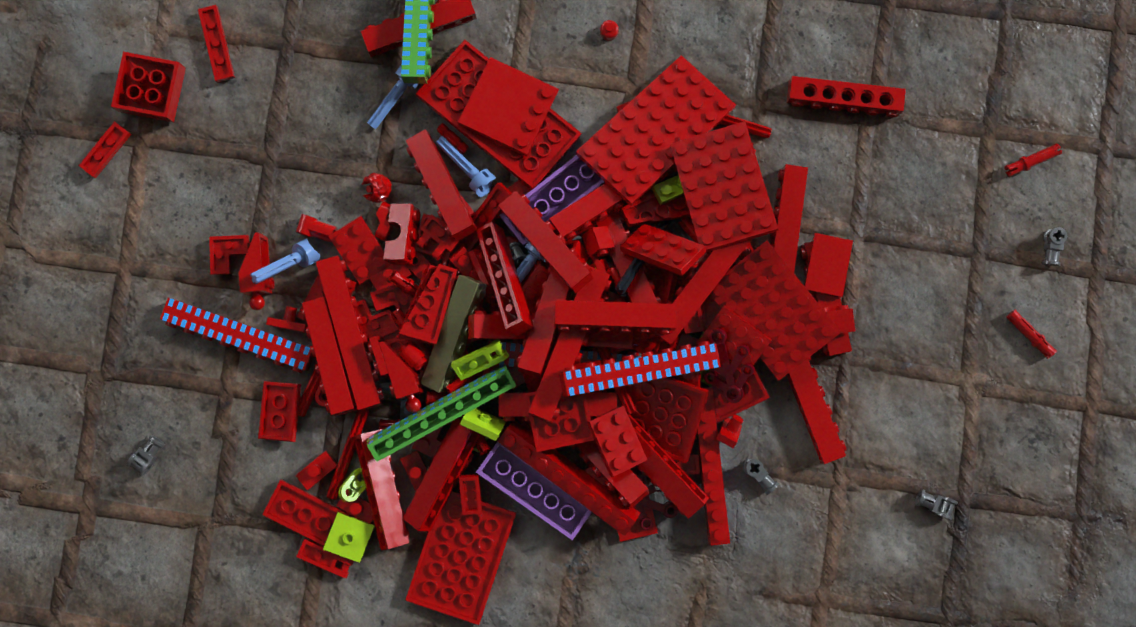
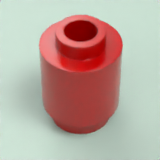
[399,342,428,371]

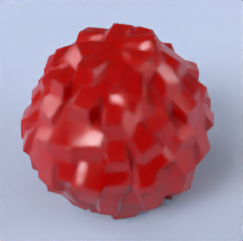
[362,173,392,203]

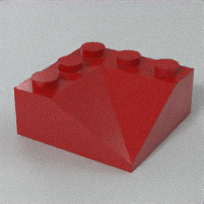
[111,51,186,123]

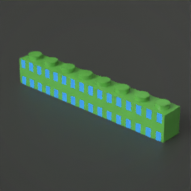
[401,0,435,84]
[367,364,516,462]

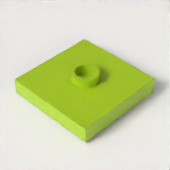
[460,408,507,441]
[323,512,374,563]

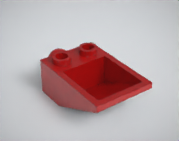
[238,232,275,310]
[379,341,424,413]

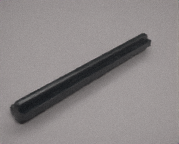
[615,220,672,294]

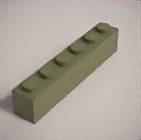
[420,275,487,393]

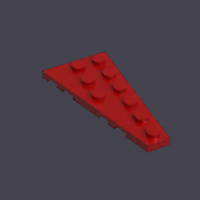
[700,297,770,423]

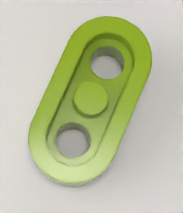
[338,468,366,502]

